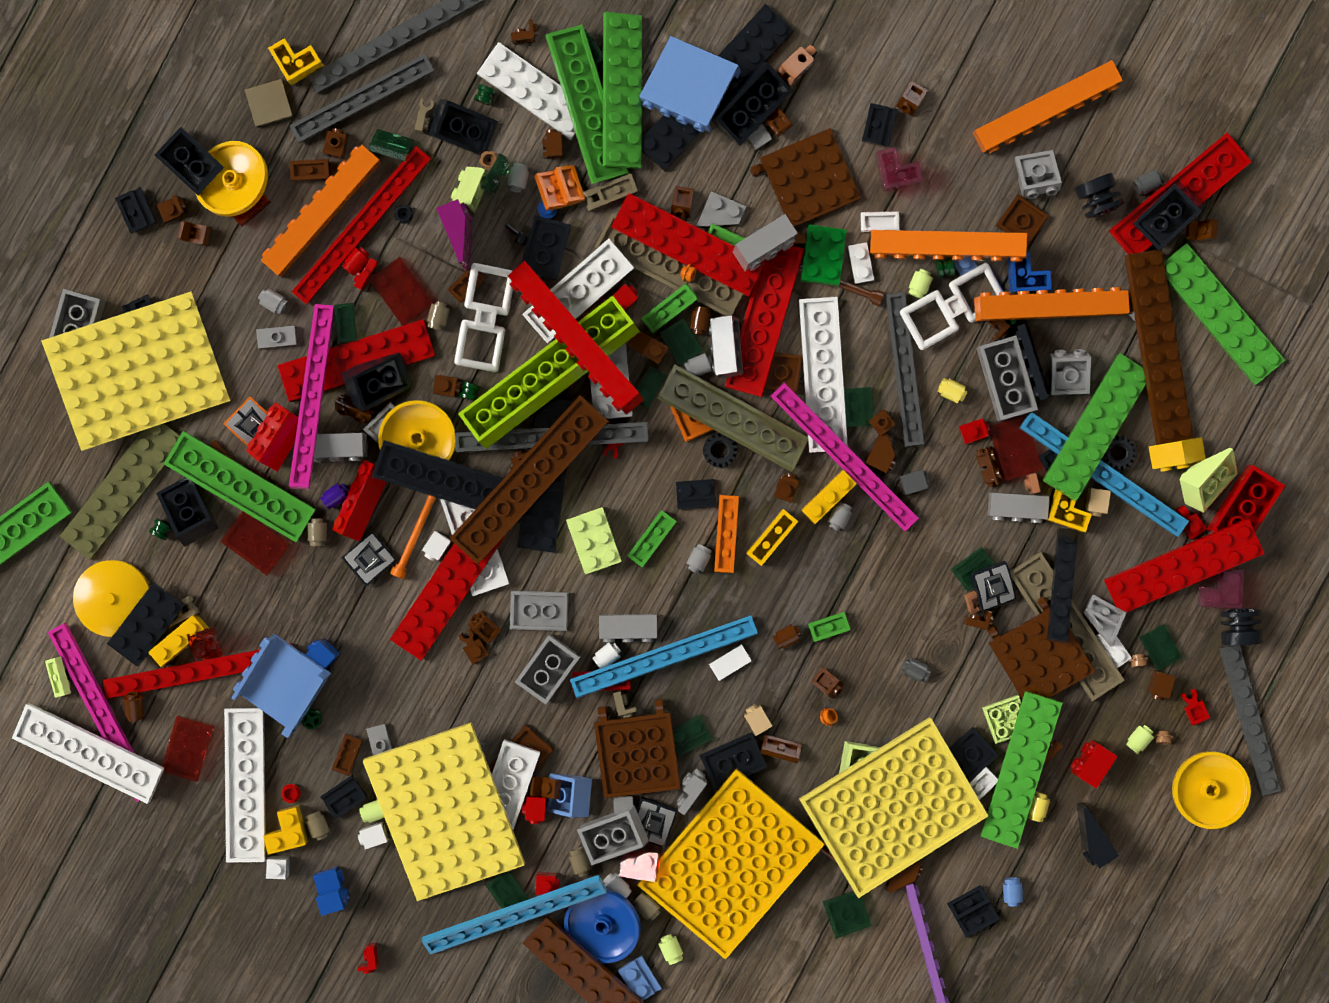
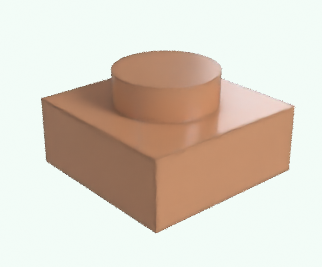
[1024,473,1040,494]
[964,591,980,614]

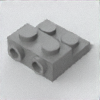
[1015,150,1062,199]
[1049,349,1091,395]
[677,768,707,815]

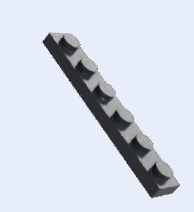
[1047,528,1078,643]

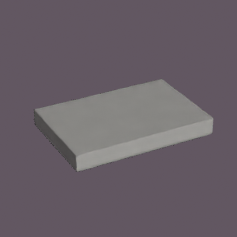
[510,591,569,631]

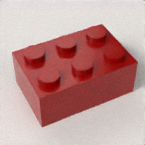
[246,402,299,472]

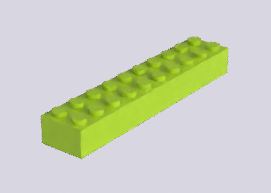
[458,296,640,449]

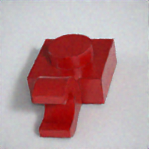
[1176,505,1207,540]

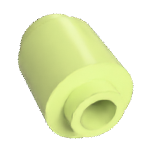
[908,269,933,299]
[1126,725,1154,754]
[359,800,385,823]
[659,934,683,965]

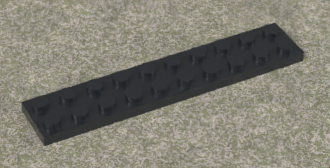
[641,4,794,171]

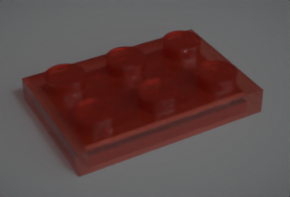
[369,257,434,326]
[989,415,1043,481]
[220,511,291,576]
[162,715,215,782]

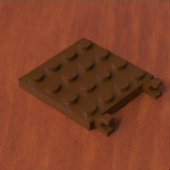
[750,128,860,227]
[987,596,1096,700]
[594,699,681,798]

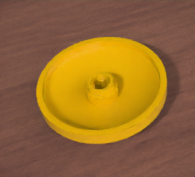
[196,141,268,217]
[378,400,455,461]
[73,560,150,637]
[1172,751,1251,829]

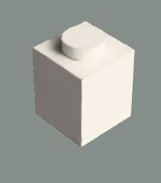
[422,531,452,562]
[358,821,389,849]
[266,856,290,879]

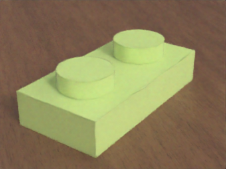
[45,656,71,698]

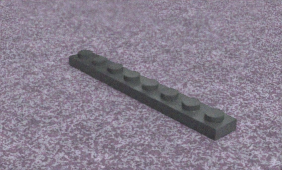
[290,54,435,143]
[885,292,924,447]
[1219,645,1281,796]

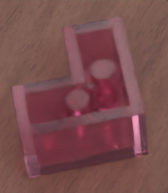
[875,147,923,192]
[1198,569,1244,608]

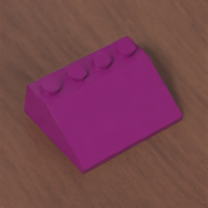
[436,199,474,271]

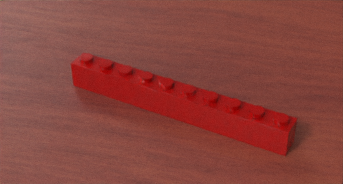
[507,261,644,415]

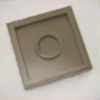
[245,79,293,127]

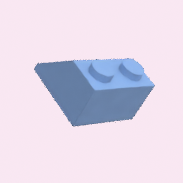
[546,773,592,818]

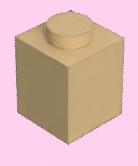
[1085,488,1111,517]
[744,704,772,736]

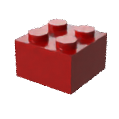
[1070,740,1118,789]

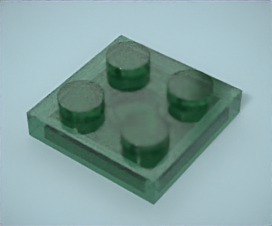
[481,153,510,196]
[822,890,872,939]

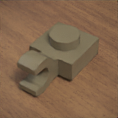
[415,98,435,134]

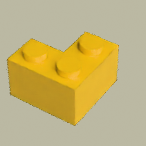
[268,38,324,85]
[1149,437,1206,472]
[1047,489,1092,532]
[263,805,309,855]

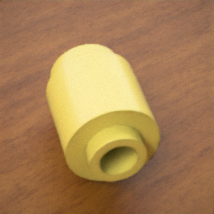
[937,378,967,403]
[1028,792,1050,822]

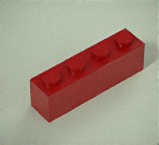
[332,460,386,542]

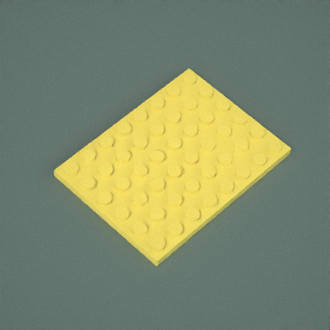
[42,292,230,451]
[799,717,988,898]
[363,722,525,901]

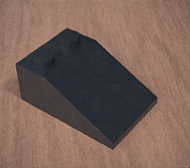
[427,99,498,156]
[155,127,224,195]
[1133,180,1205,251]
[342,352,412,411]
[156,477,219,547]
[1077,802,1119,869]

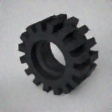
[703,433,737,468]
[1102,436,1137,470]

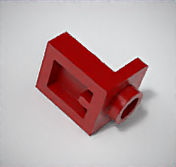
[958,418,990,444]
[357,943,379,974]

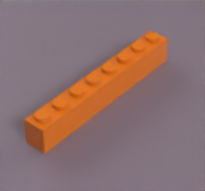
[973,60,1123,154]
[261,145,381,277]
[870,230,1028,262]
[974,287,1130,321]

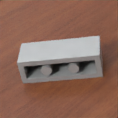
[988,493,1049,523]
[599,614,657,642]

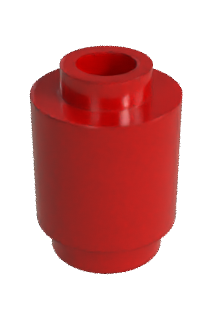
[342,247,370,276]

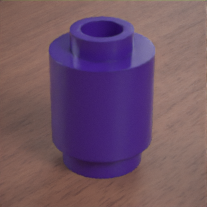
[320,482,349,510]

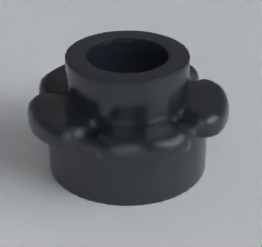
[394,205,414,224]

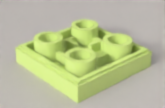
[982,695,1022,744]

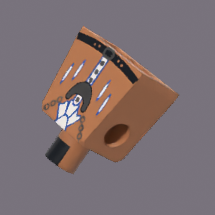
[777,45,817,88]

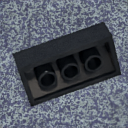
[711,62,793,146]

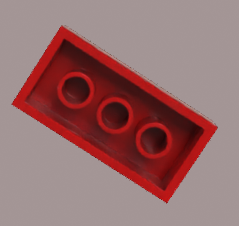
[1206,465,1285,533]

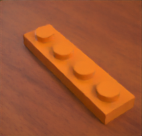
[714,495,739,573]

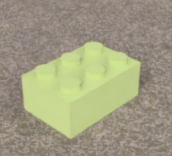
[566,507,622,574]

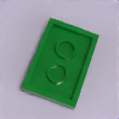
[801,224,847,287]

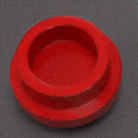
[281,784,301,803]

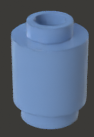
[1003,877,1023,906]

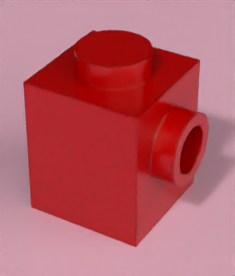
[522,795,547,824]
[535,872,560,895]

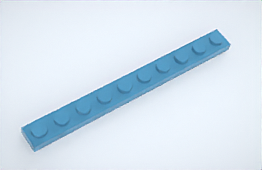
[1019,412,1189,537]
[570,616,758,698]
[422,875,607,955]

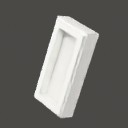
[860,212,900,232]
[709,644,751,681]

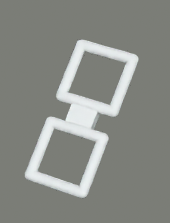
[454,263,513,372]
[900,263,1004,350]

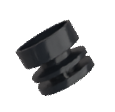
[1074,173,1124,219]
[1220,607,1263,645]

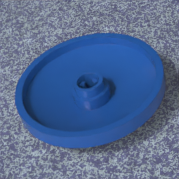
[564,889,641,963]

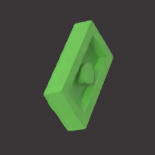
[808,612,851,642]

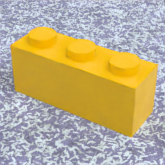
[801,470,856,524]
[746,509,798,566]
[148,614,210,667]

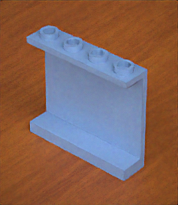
[639,36,741,132]
[232,633,331,738]

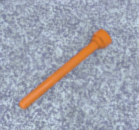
[390,496,436,580]

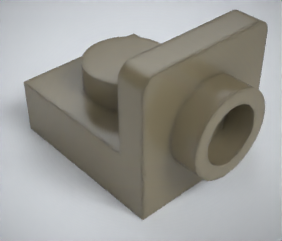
[613,691,637,718]

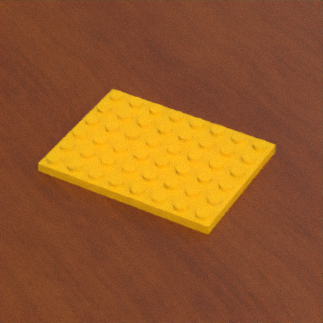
[637,768,825,960]

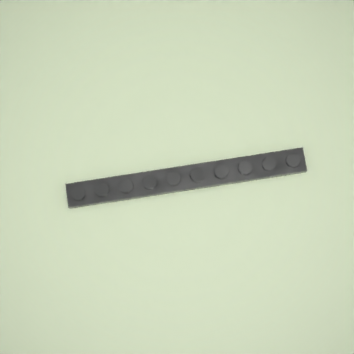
[308,0,485,94]
[455,422,648,452]

